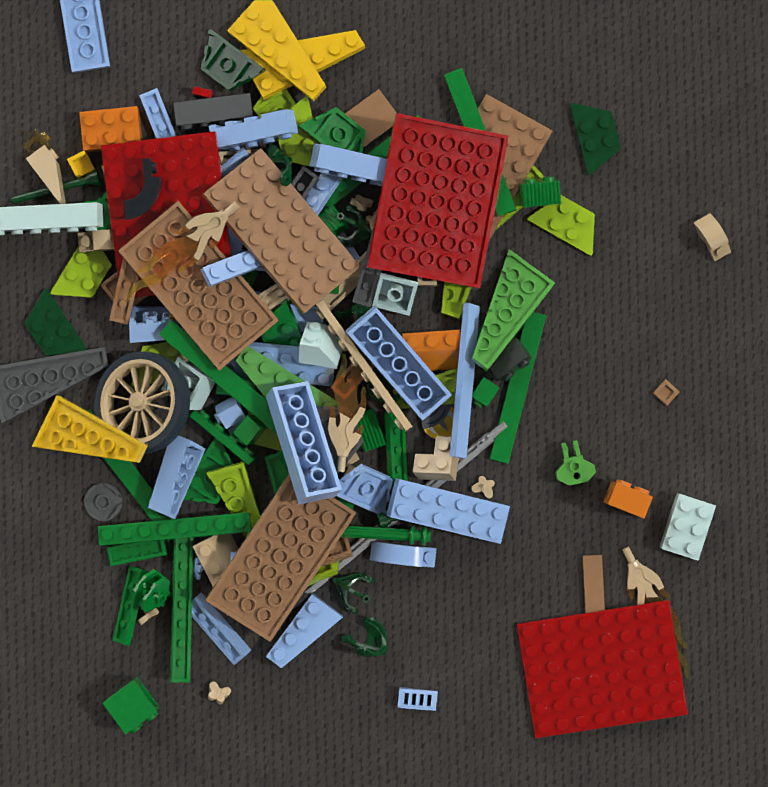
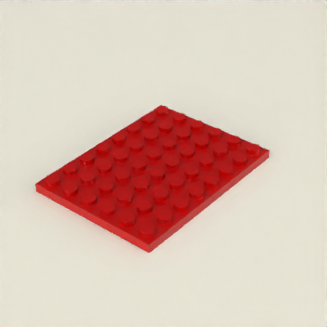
[367,113,509,288]
[101,131,232,298]
[517,600,688,738]

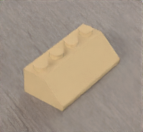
[193,534,239,587]

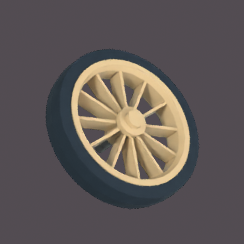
[94,352,190,453]

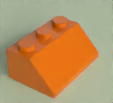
[402,330,461,371]

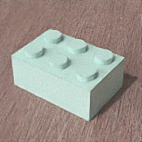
[659,493,716,561]

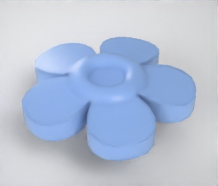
[193,557,204,580]

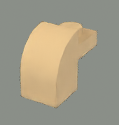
[694,213,731,261]
[78,230,114,252]

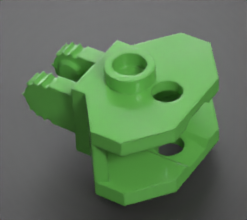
[555,440,596,485]

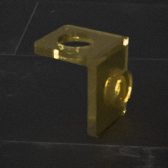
[24,129,52,155]

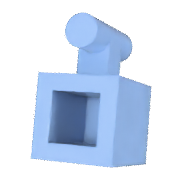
[214,397,246,434]

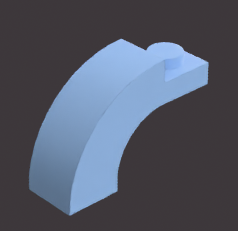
[370,541,437,567]

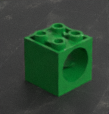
[103,676,160,735]

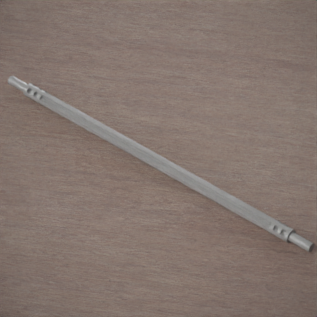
[291,422,508,611]

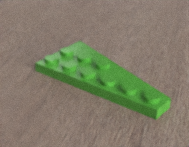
[472,249,555,371]
[234,346,341,407]

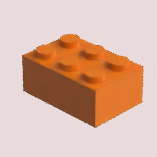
[80,106,142,153]
[603,479,653,518]

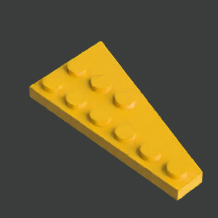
[227,0,326,101]
[240,30,365,100]
[32,395,148,463]

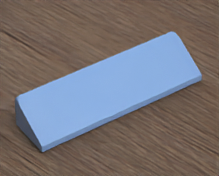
[192,593,251,665]

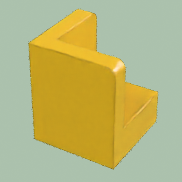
[67,151,95,178]

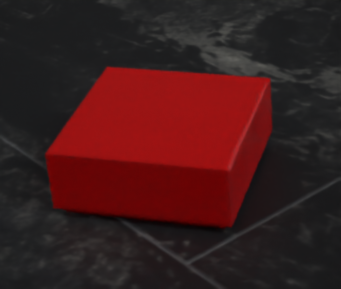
[192,86,213,99]

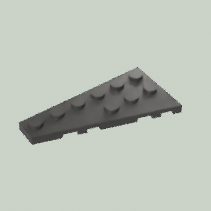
[0,347,109,424]

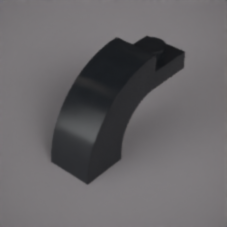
[123,158,163,220]

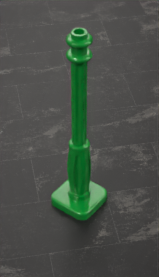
[265,508,431,546]

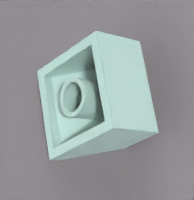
[372,273,418,316]
[298,321,343,369]
[161,357,215,410]

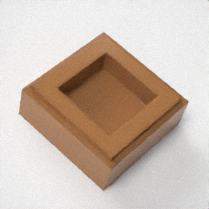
[652,379,679,406]

